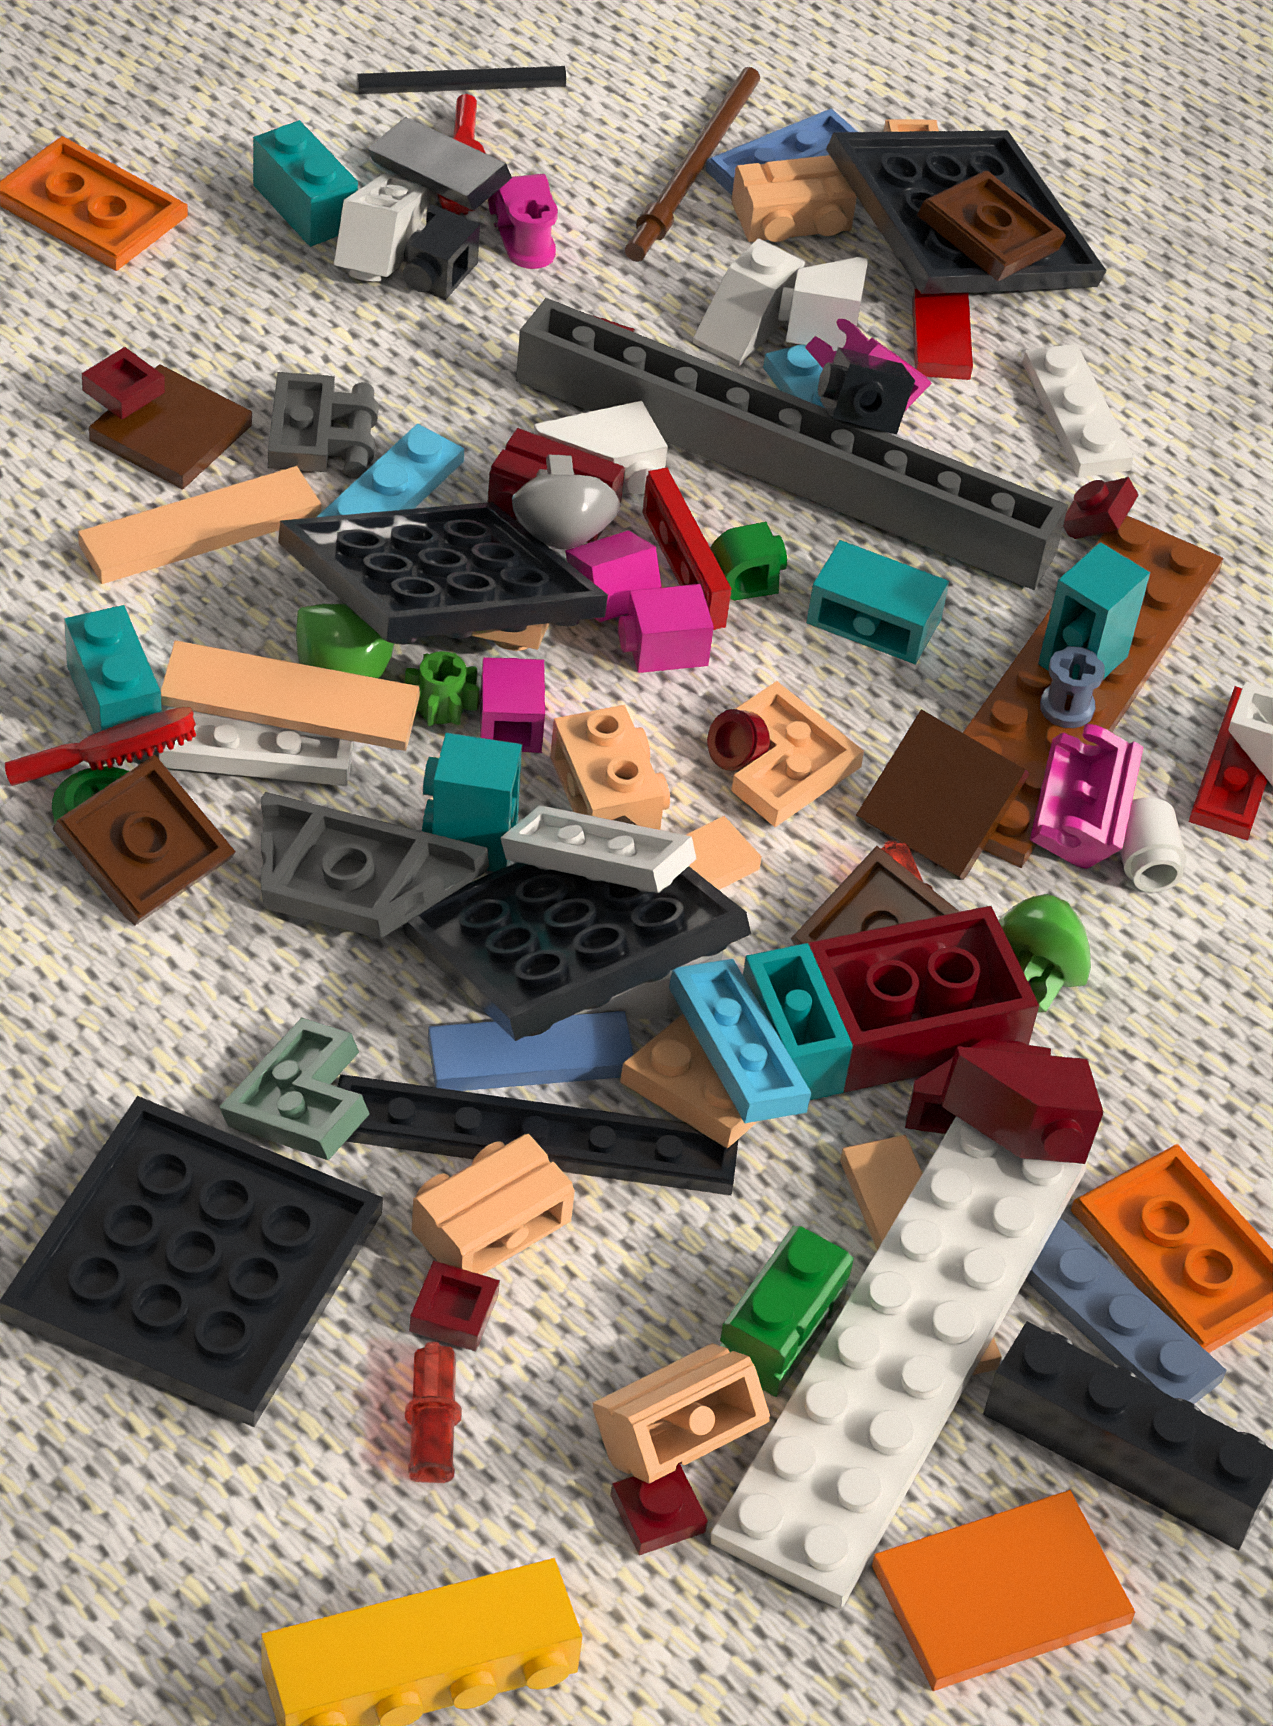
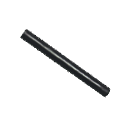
[357,66,566,94]

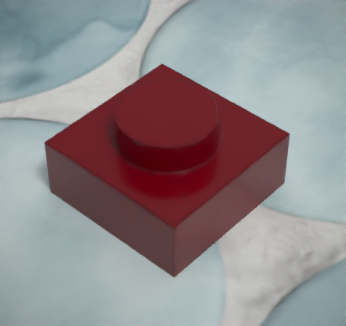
[81,347,165,420]
[1063,477,1139,539]
[409,1260,500,1352]
[610,1463,708,1556]

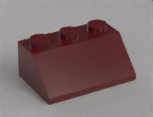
[808,906,1039,1093]

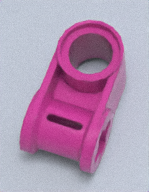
[488,174,558,269]

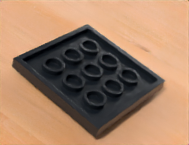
[826,130,1107,294]
[278,502,608,645]
[402,815,751,1041]
[0,1095,383,1427]

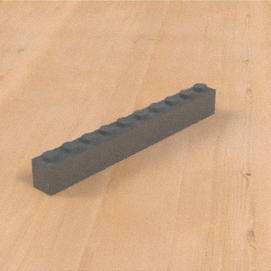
[516,298,1068,590]

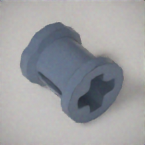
[1040,646,1105,728]

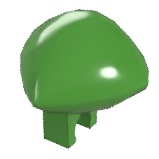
[296,604,394,679]
[998,894,1091,1013]

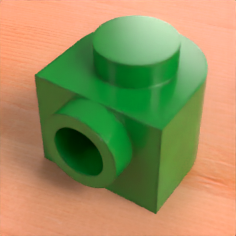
[710,521,787,601]

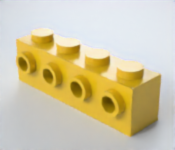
[261,1558,583,1726]

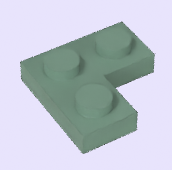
[219,1017,369,1161]

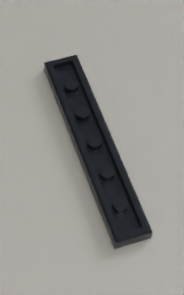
[337,1074,739,1196]

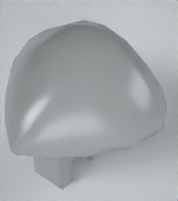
[512,455,621,549]

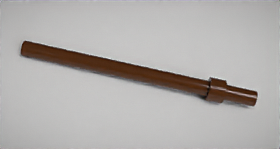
[625,67,760,262]

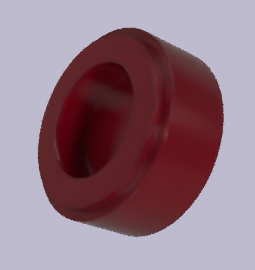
[707,709,770,772]

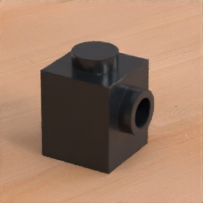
[818,347,915,435]

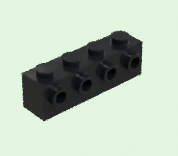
[983,1321,1273,1551]

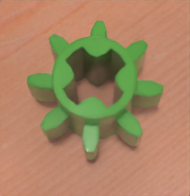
[405,651,480,726]

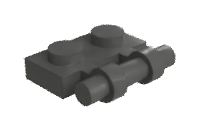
[268,372,379,478]

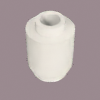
[1120,797,1187,892]

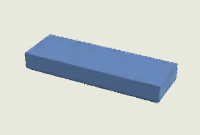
[706,108,858,195]
[428,1011,634,1091]

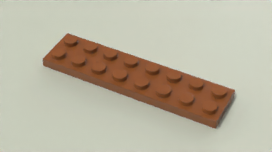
[963,515,1224,868]

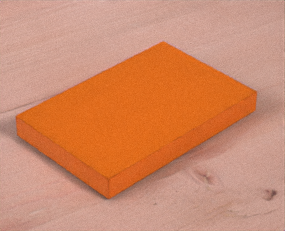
[0,136,188,271]
[1071,1143,1273,1353]
[871,1490,1135,1691]

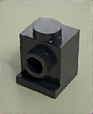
[403,204,480,300]

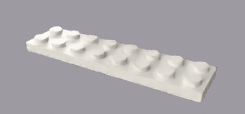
[711,1116,1087,1610]

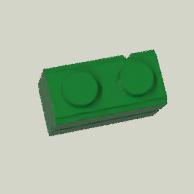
[719,1225,854,1397]

